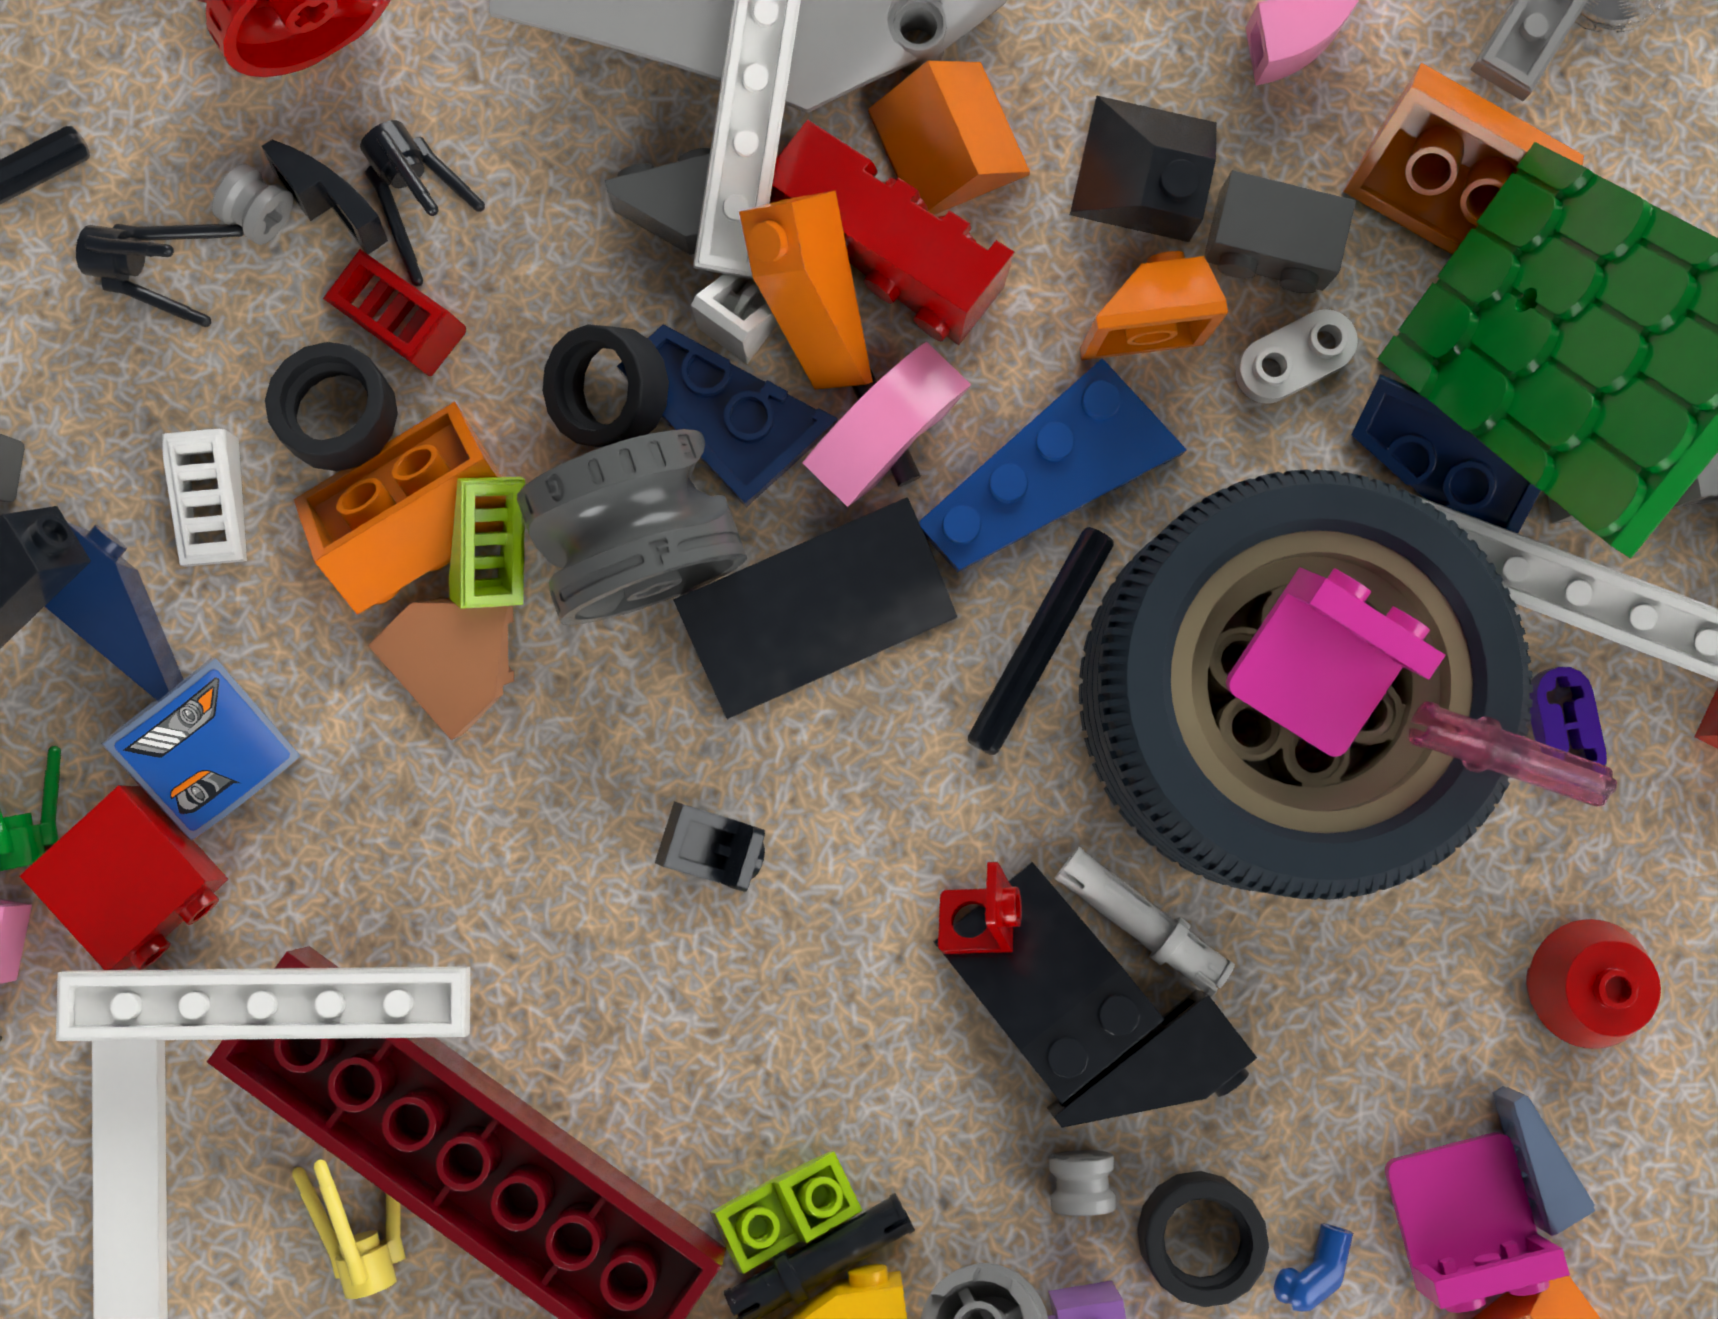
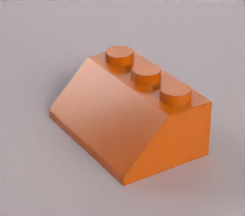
[1343,63,1584,255]
[293,401,506,615]

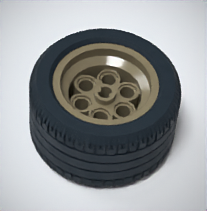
[1079,469,1533,900]

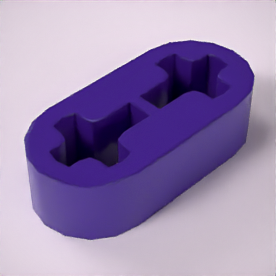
[1529,667,1607,786]

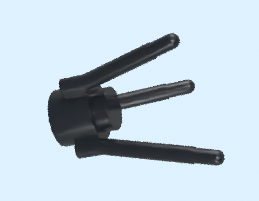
[360,120,485,287]
[76,224,244,327]

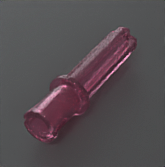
[1409,701,1617,807]

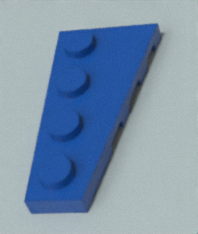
[919,358,1187,573]

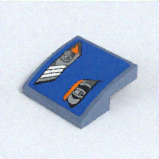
[101,658,301,841]

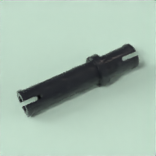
[724,1193,915,1319]

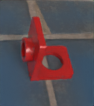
[938,862,1022,954]

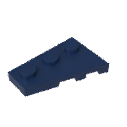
[617,324,838,508]

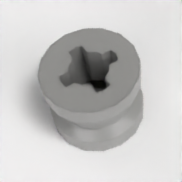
[212,163,294,245]
[1048,1150,1117,1216]

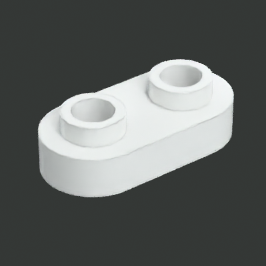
[1236,309,1358,403]

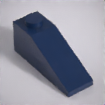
[44,522,184,701]

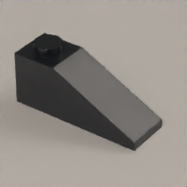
[1047,989,1257,1128]

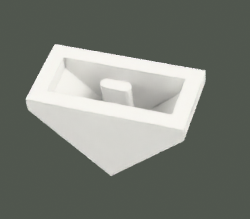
[691,274,778,364]

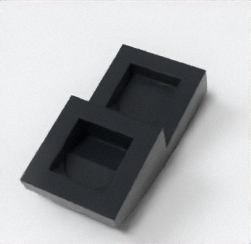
[262,139,388,254]

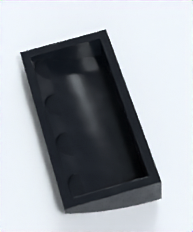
[673,497,957,720]

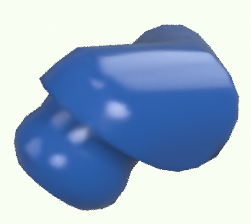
[1274,1223,1354,1312]

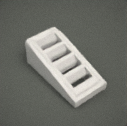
[162,429,247,567]

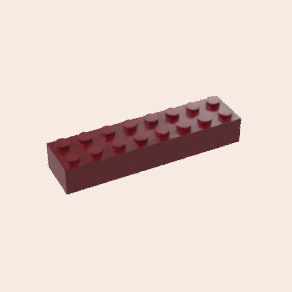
[207,946,727,1319]

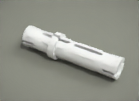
[1054,847,1235,997]

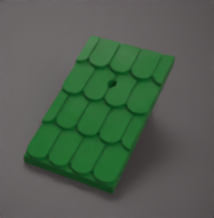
[1377,142,1718,559]

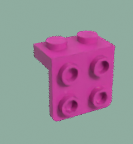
[1226,567,1446,757]
[1385,1132,1570,1313]

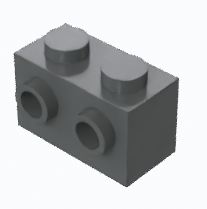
[1204,170,1356,293]

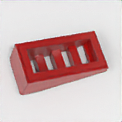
[323,249,466,376]

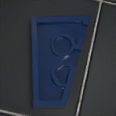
[1351,374,1541,534]

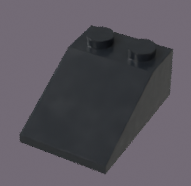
[933,862,1164,1103]

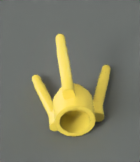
[292,1159,406,1299]

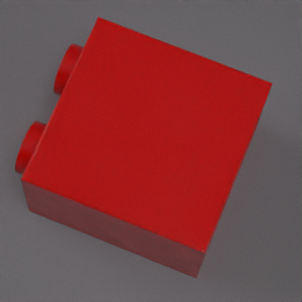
[19,785,228,970]

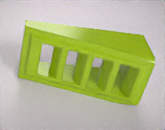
[449,476,525,609]

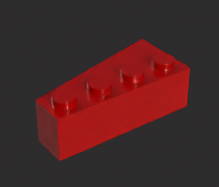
[769,119,1015,346]

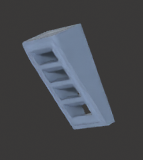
[1492,1086,1595,1236]

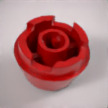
[1526,919,1661,1049]

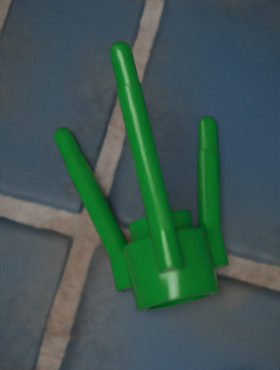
[0,746,61,871]

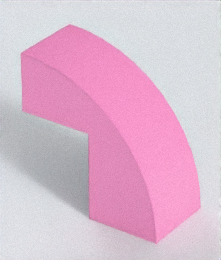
[1245,0,1359,85]
[803,341,971,507]

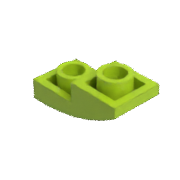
[710,1151,863,1274]

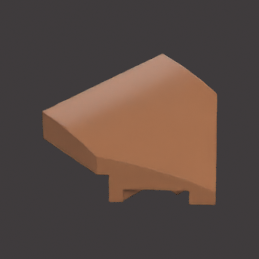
[368,597,514,740]

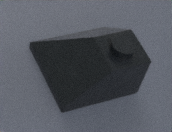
[1069,95,1217,242]

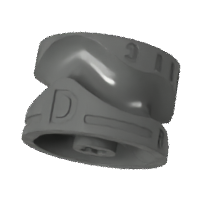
[517,429,747,625]

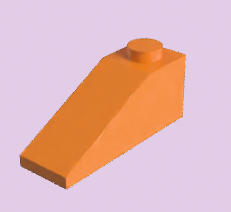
[739,191,873,390]

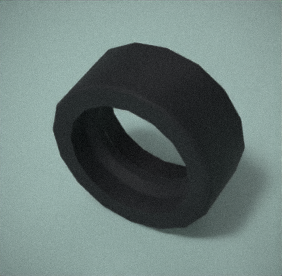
[542,324,669,447]
[265,342,398,472]
[1137,1171,1269,1307]

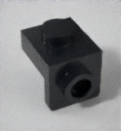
[655,801,765,892]

